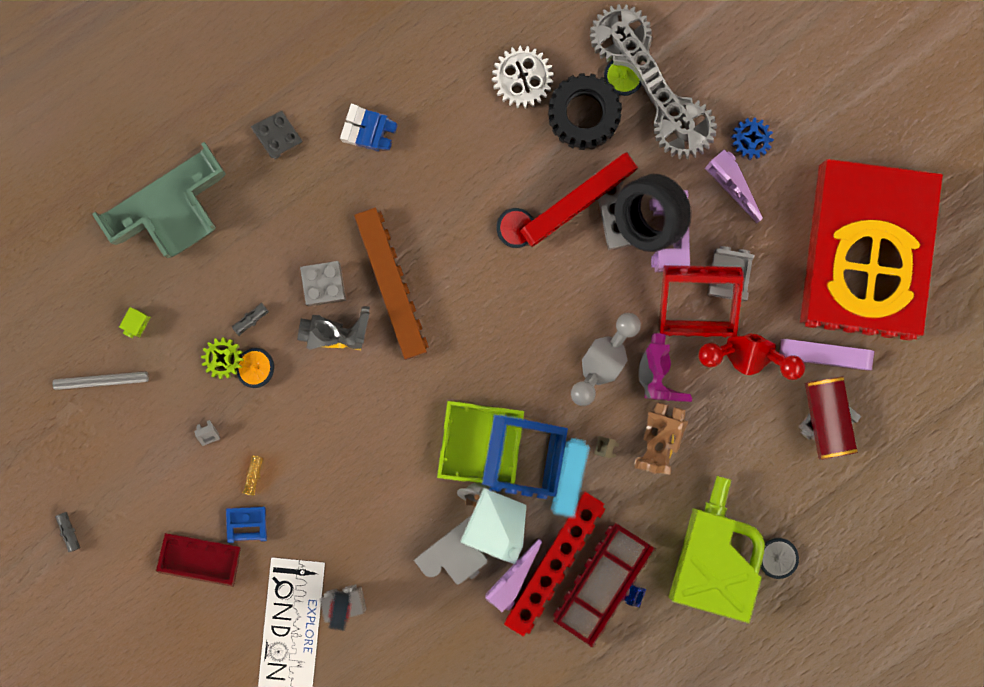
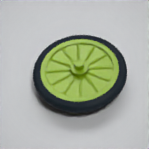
[604,60,642,96]

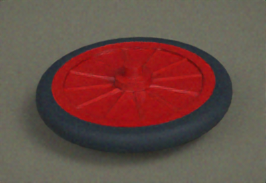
[496,208,534,248]

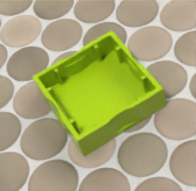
[437,401,524,484]

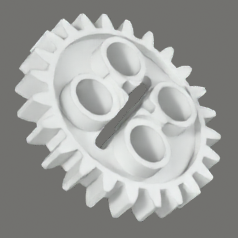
[492,46,553,108]

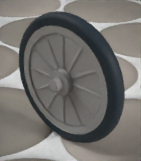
[760,538,799,579]

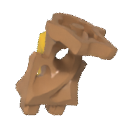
[634,402,688,475]

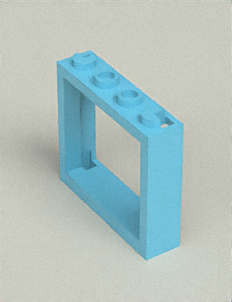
[551,438,589,517]

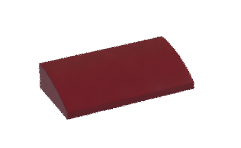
[156,533,241,587]

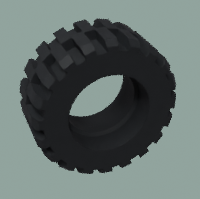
[548,73,622,150]

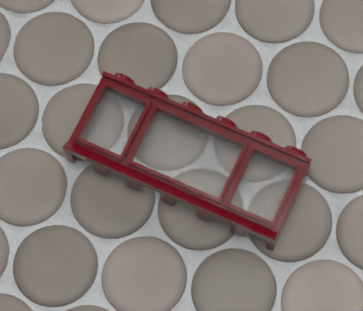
[553,523,656,648]

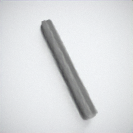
[53,372,149,390]

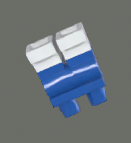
[340,104,397,152]

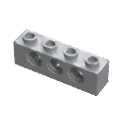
[594,173,631,250]

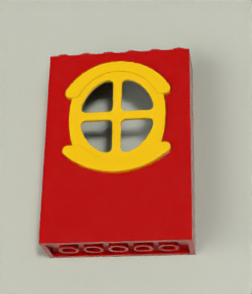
[800,159,943,341]

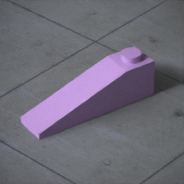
[705,150,763,223]

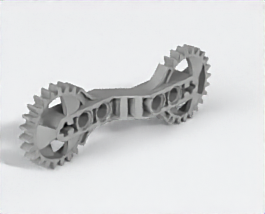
[590,4,717,159]

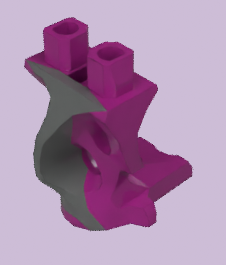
[639,333,692,402]

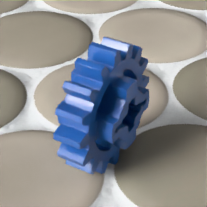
[731,117,774,160]

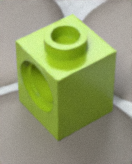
[119,307,151,338]

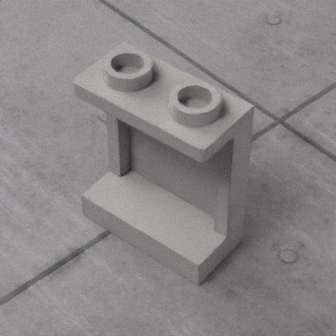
[707,246,755,302]

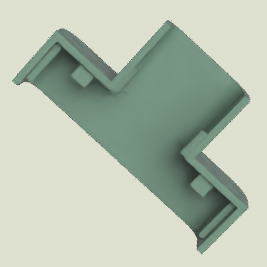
[92,142,226,258]

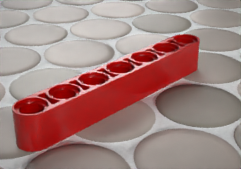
[520,152,639,247]

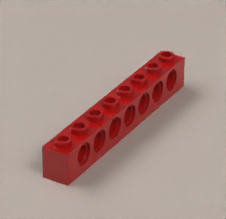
[504,491,606,637]

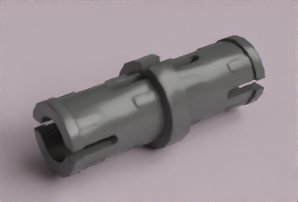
[231,303,269,336]
[55,512,80,553]

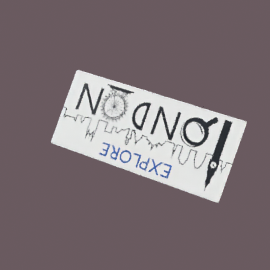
[258,558,325,687]

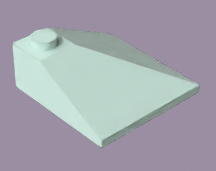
[461,488,526,564]

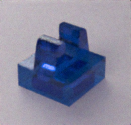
[624,585,646,607]

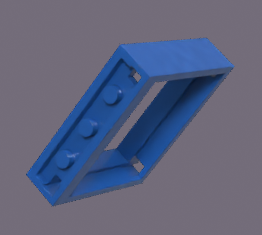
[482,415,568,499]

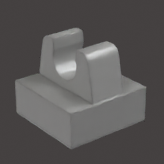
[194,420,220,446]

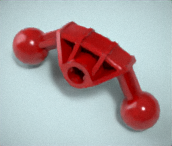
[698,333,805,380]

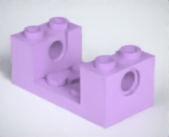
[650,190,690,272]

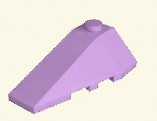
[485,538,542,612]

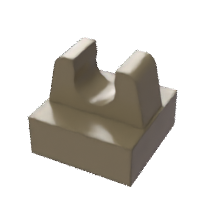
[594,436,619,459]

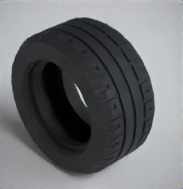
[615,174,691,252]

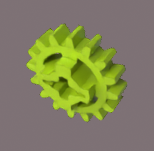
[201,337,244,379]

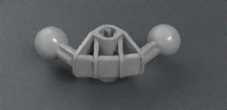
[571,313,641,406]

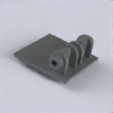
[251,111,303,160]

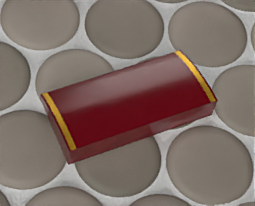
[805,376,858,460]

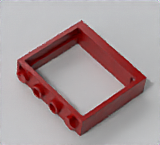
[658,265,744,338]

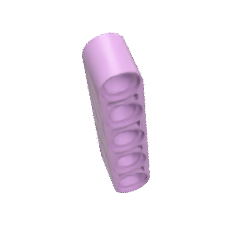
[779,339,874,370]

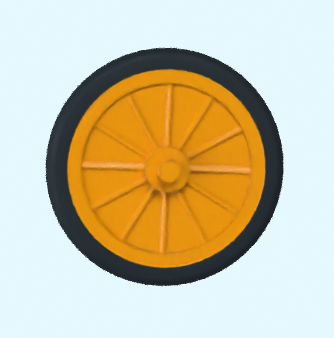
[236,348,274,388]

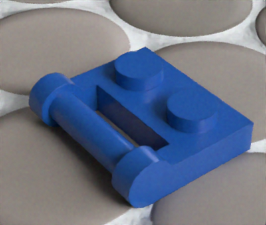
[226,507,267,543]

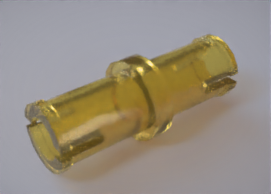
[242,455,264,496]

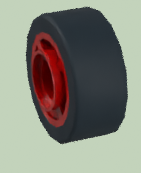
[328,591,351,631]

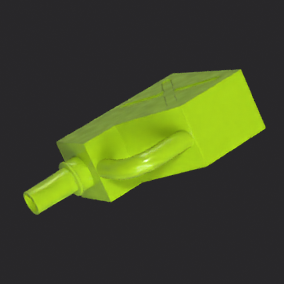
[669,476,765,623]

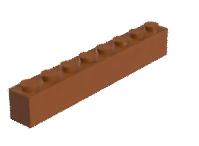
[354,207,429,360]

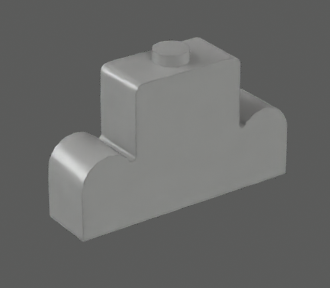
[414,515,487,584]

